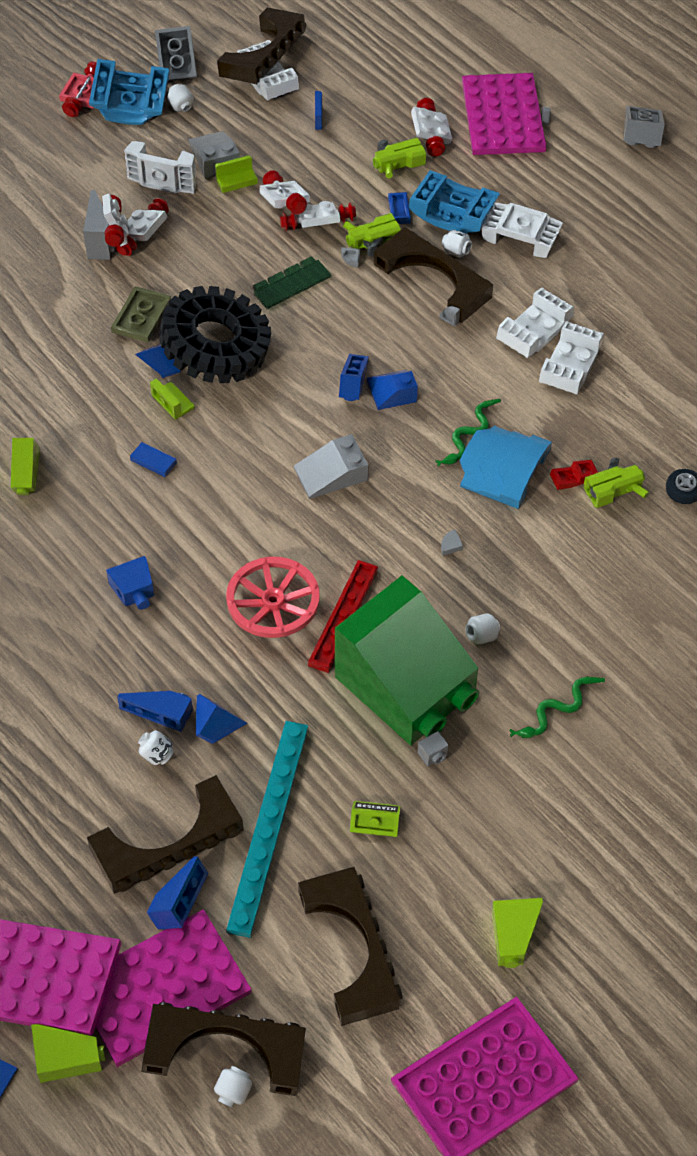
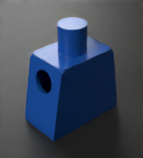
[106,556,154,610]

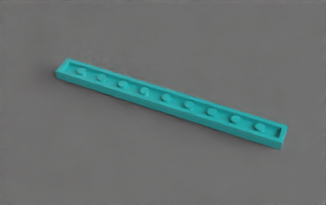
[226,721,308,938]

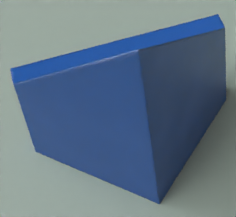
[135,345,181,378]
[196,694,248,744]

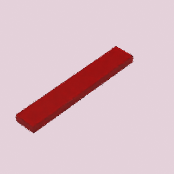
[308,560,378,673]

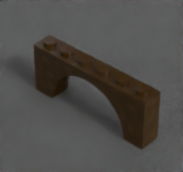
[217,7,306,85]
[374,227,493,323]
[87,775,243,894]
[298,867,403,1026]
[141,1002,306,1096]

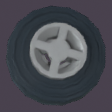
[666,469,697,504]

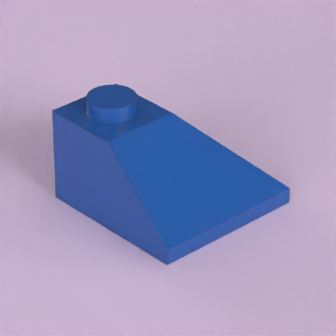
[367,370,418,410]

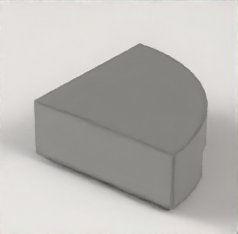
[541,107,551,125]
[341,247,360,268]
[439,306,460,326]
[441,529,463,556]

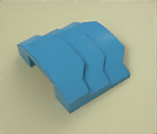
[89,59,169,125]
[409,170,500,233]
[460,426,552,509]

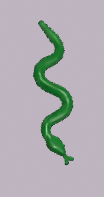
[435,399,501,466]
[509,676,605,738]

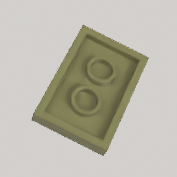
[111,286,171,343]

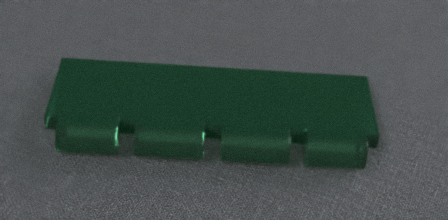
[253,256,331,309]

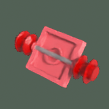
[59,61,97,117]

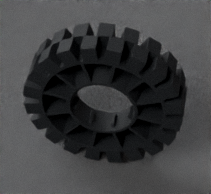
[159,286,271,384]

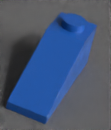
[339,354,369,401]
[117,691,193,732]
[147,856,208,930]

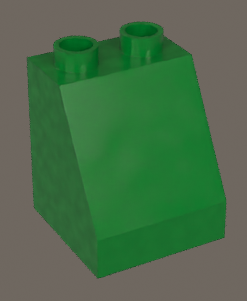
[335,575,480,746]

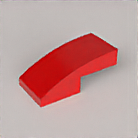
[550,460,598,490]

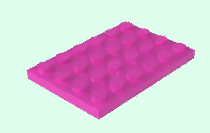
[462,73,546,155]
[95,909,252,1067]
[0,919,122,1036]
[391,996,579,1156]

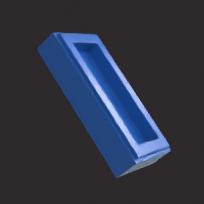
[315,91,322,130]
[388,192,411,224]
[130,442,177,477]

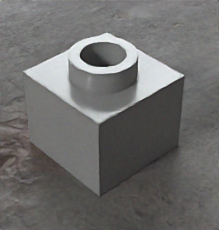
[418,731,448,767]

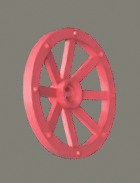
[226,557,320,638]

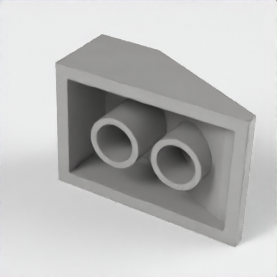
[155,26,197,81]
[623,106,665,148]
[188,131,240,178]
[83,190,115,260]
[294,434,368,499]

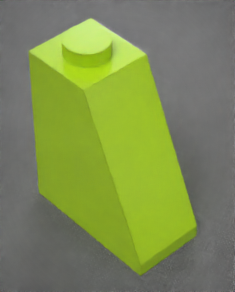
[11,438,40,495]
[491,898,543,968]
[31,1024,106,1083]

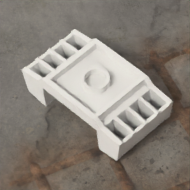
[237,40,299,101]
[124,141,196,194]
[481,202,563,258]
[496,288,574,358]
[539,321,604,395]

